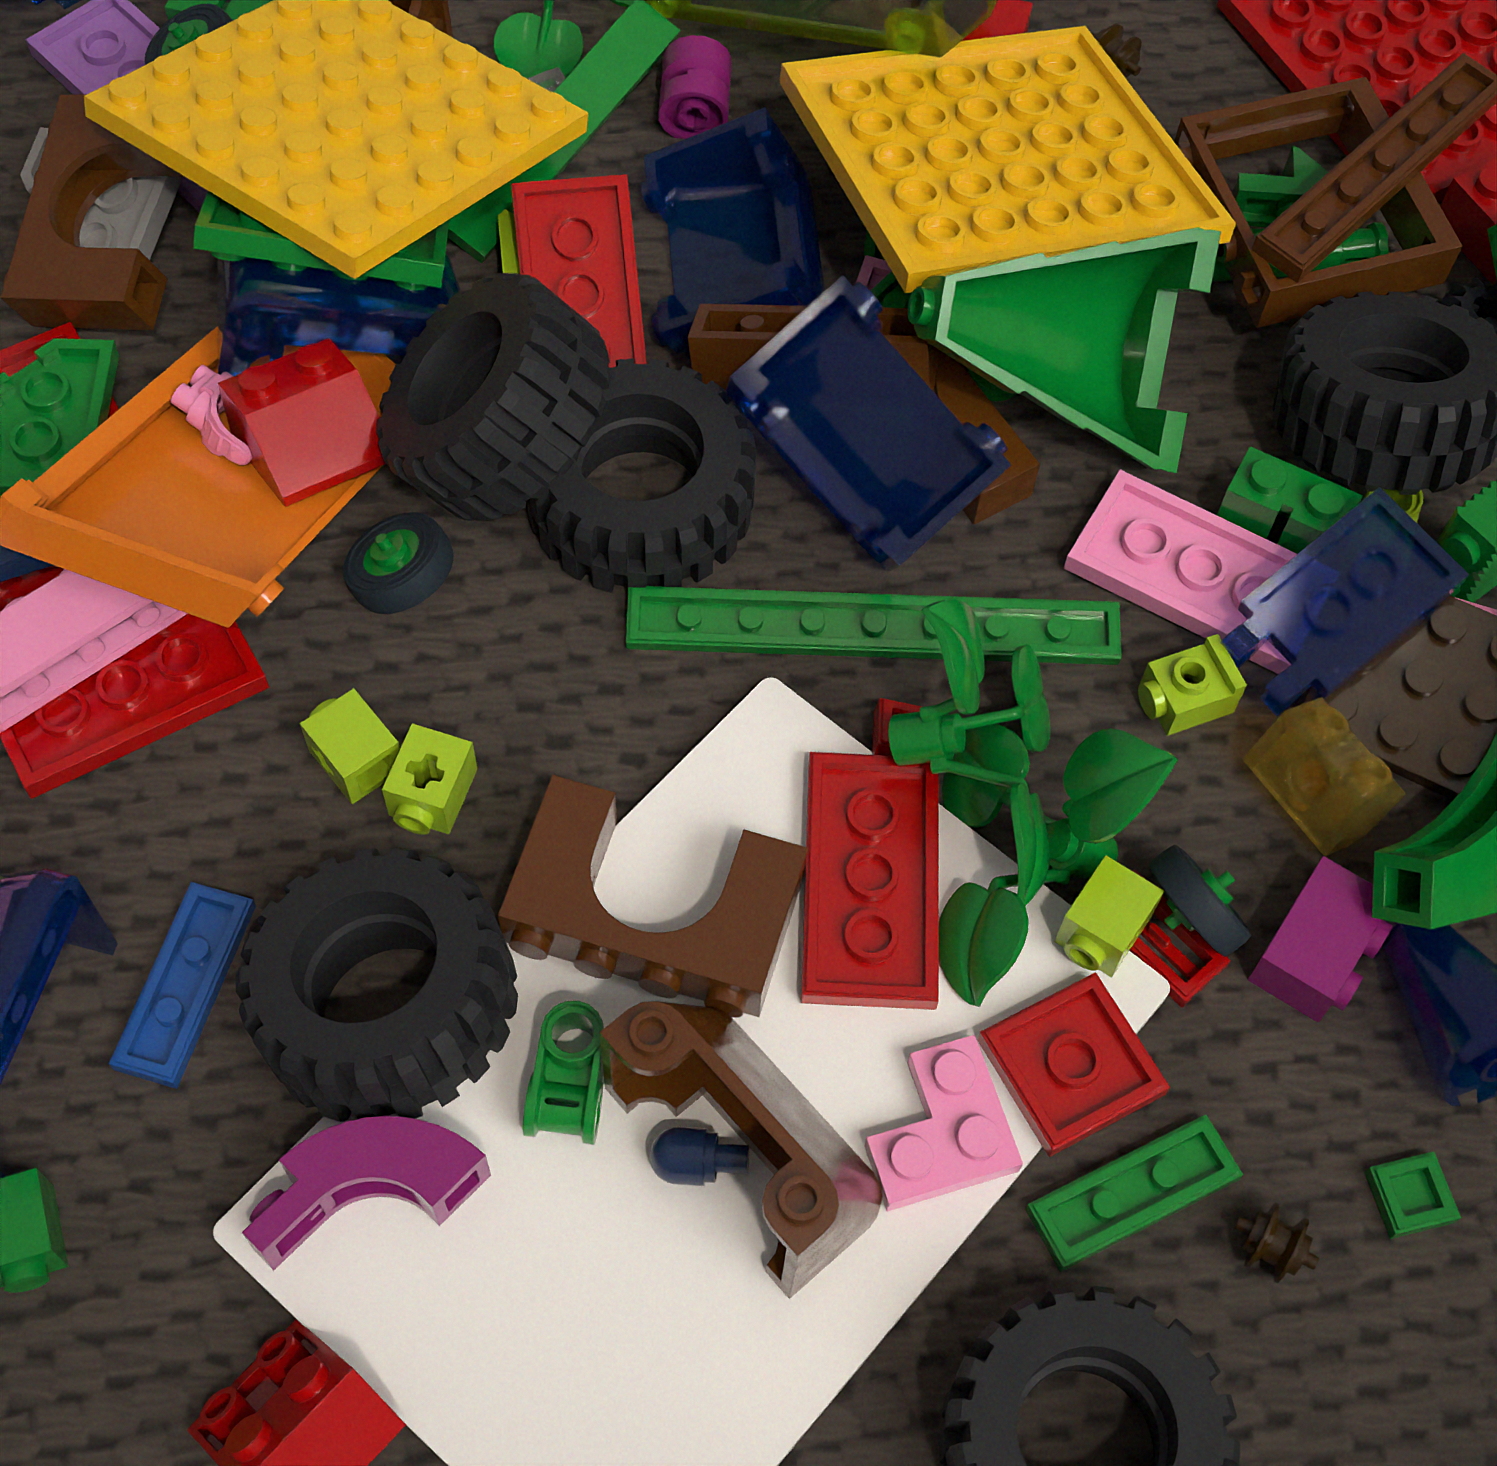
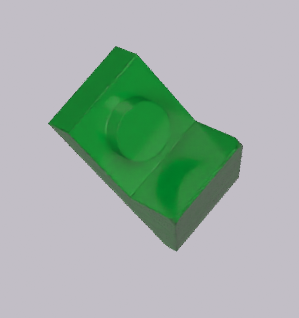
[1232,146,1328,227]

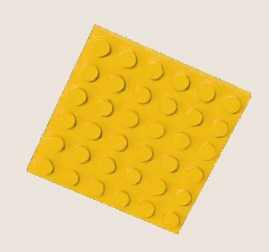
[84,0,588,279]
[779,26,1236,293]

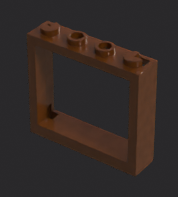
[1174,77,1463,328]

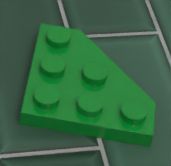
[0,338,119,497]

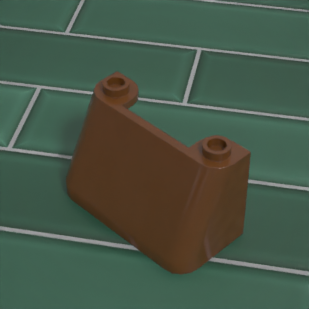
[599,1001,882,1299]

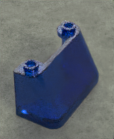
[641,107,827,353]
[217,254,461,376]
[726,275,1011,572]

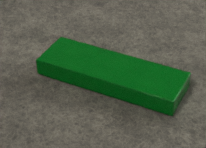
[1025,1114,1243,1272]

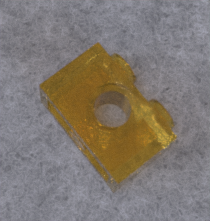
[1242,697,1406,856]

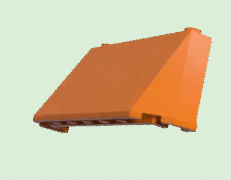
[0,266,396,628]

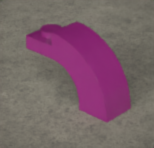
[242,1116,491,1271]

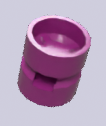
[659,35,732,140]

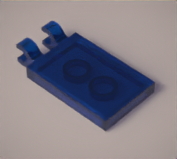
[1221,487,1469,716]

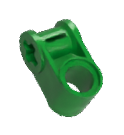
[523,1000,604,1145]

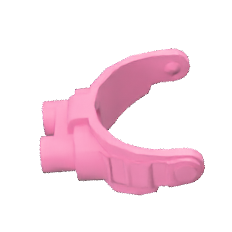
[171,365,252,465]

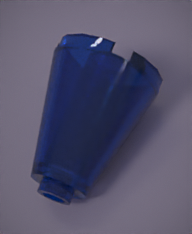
[1385,923,1497,1106]

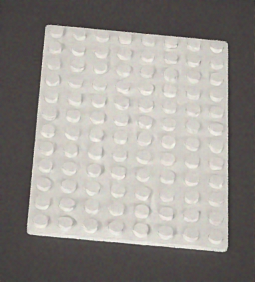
[213,678,1170,1466]

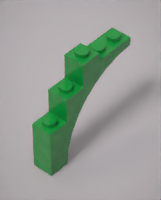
[1372,733,1497,929]

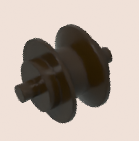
[1091,24,1142,78]
[1234,1202,1319,1284]

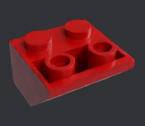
[187,1319,406,1466]

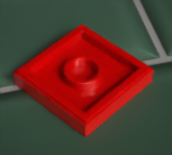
[977,972,1170,1157]

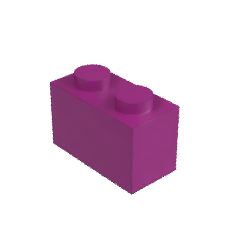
[1248,856,1393,1022]

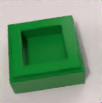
[1364,1151,1461,1239]

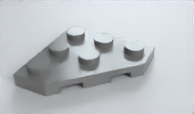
[20,127,183,260]

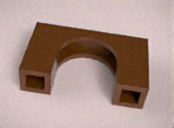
[1,94,185,330]
[498,775,808,1018]

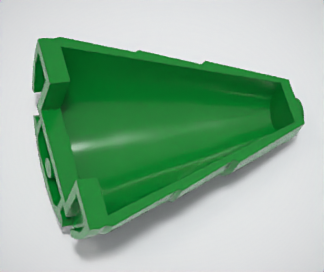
[908,227,1221,473]

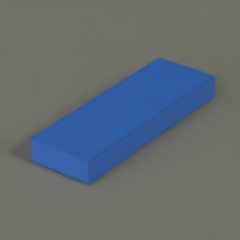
[109,882,256,1089]

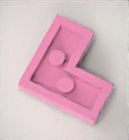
[864,1035,1023,1212]

